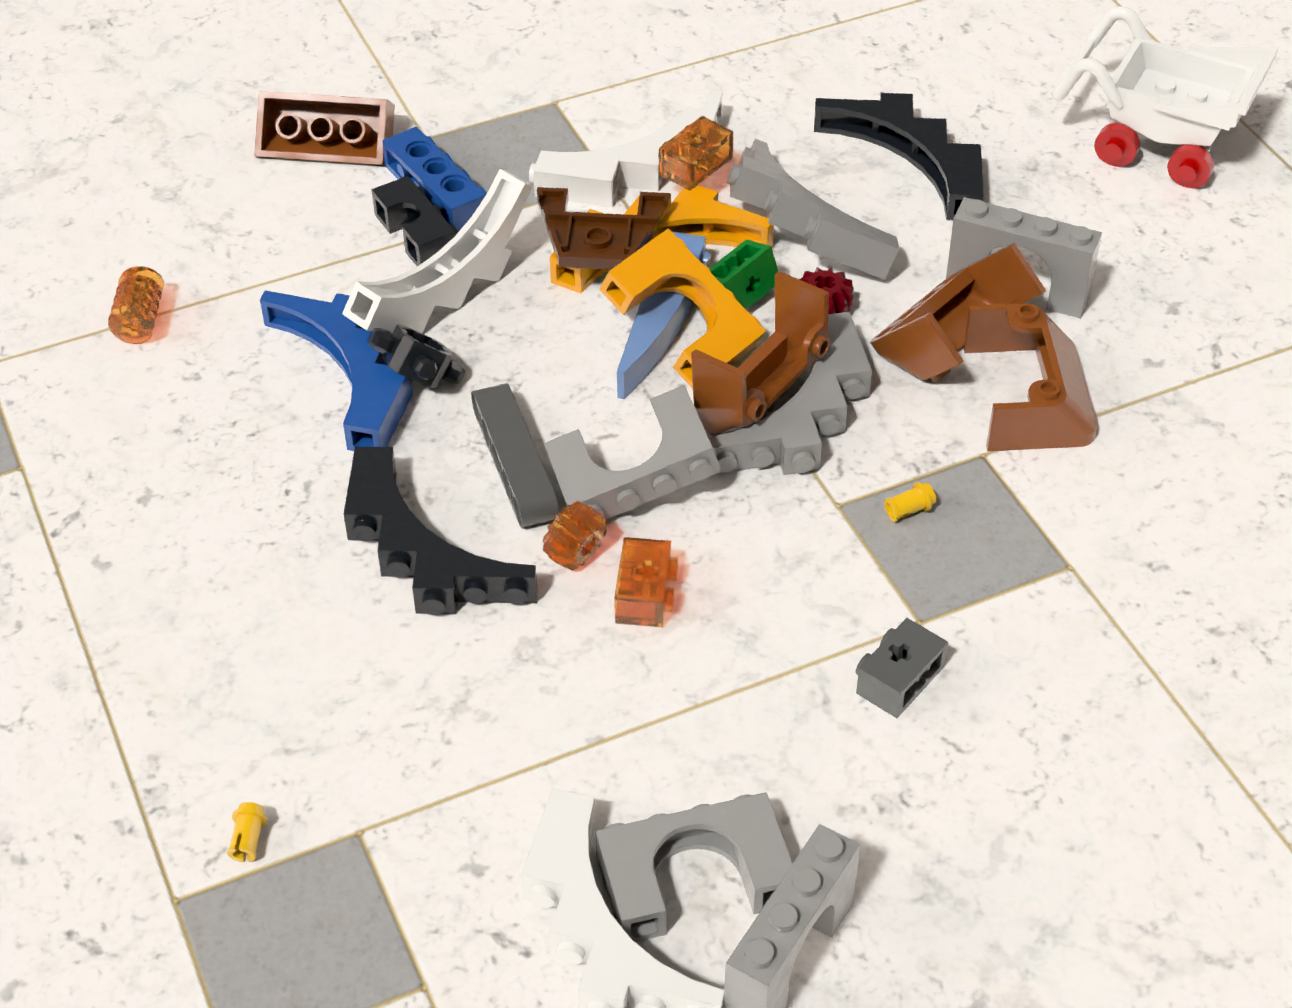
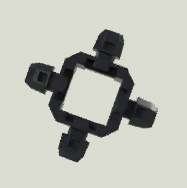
[367,324,466,388]

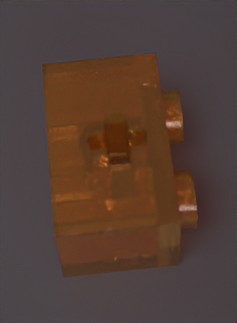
[658,116,734,191]
[614,537,678,627]

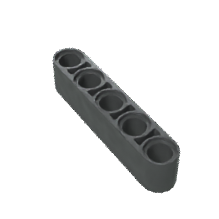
[471,383,560,528]

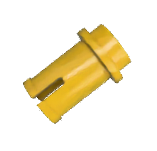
[884,482,936,522]
[227,802,267,862]

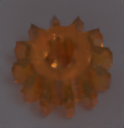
[542,501,607,571]

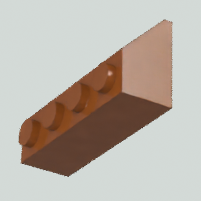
[254,91,395,166]

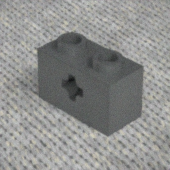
[855,618,948,718]

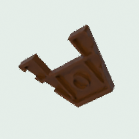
[537,187,671,270]

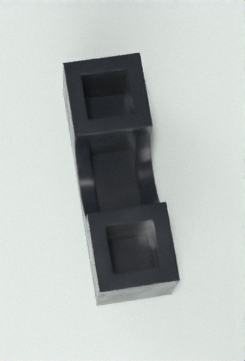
[371,176,458,266]

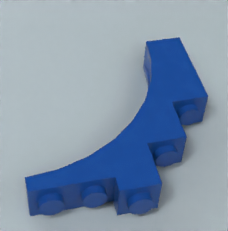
[260,290,412,451]

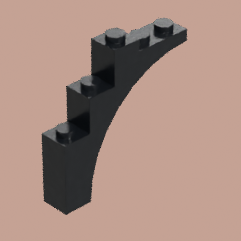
[814,93,984,220]
[343,446,538,615]

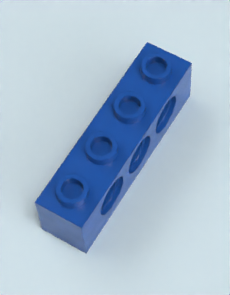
[382,126,487,232]

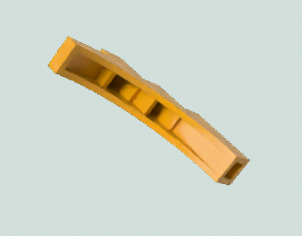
[550,182,774,293]

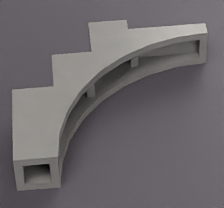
[726,139,899,280]
[708,312,872,475]

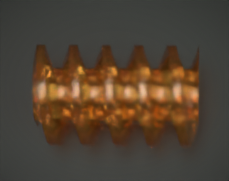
[108,266,164,344]

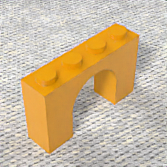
[599,228,766,389]

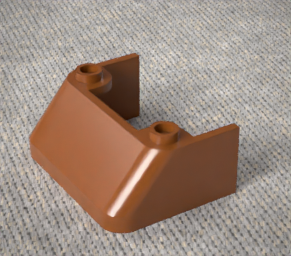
[870,243,1046,382]
[691,271,830,436]
[963,303,1097,451]

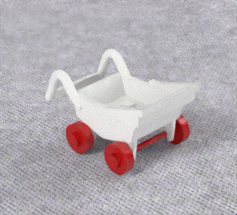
[1053,6,1279,188]

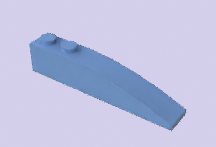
[617,232,711,399]

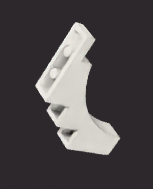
[529,89,723,207]

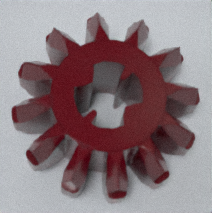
[799,267,854,315]

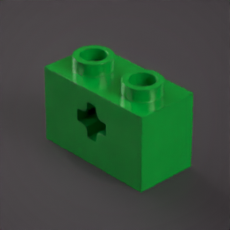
[709,239,778,309]

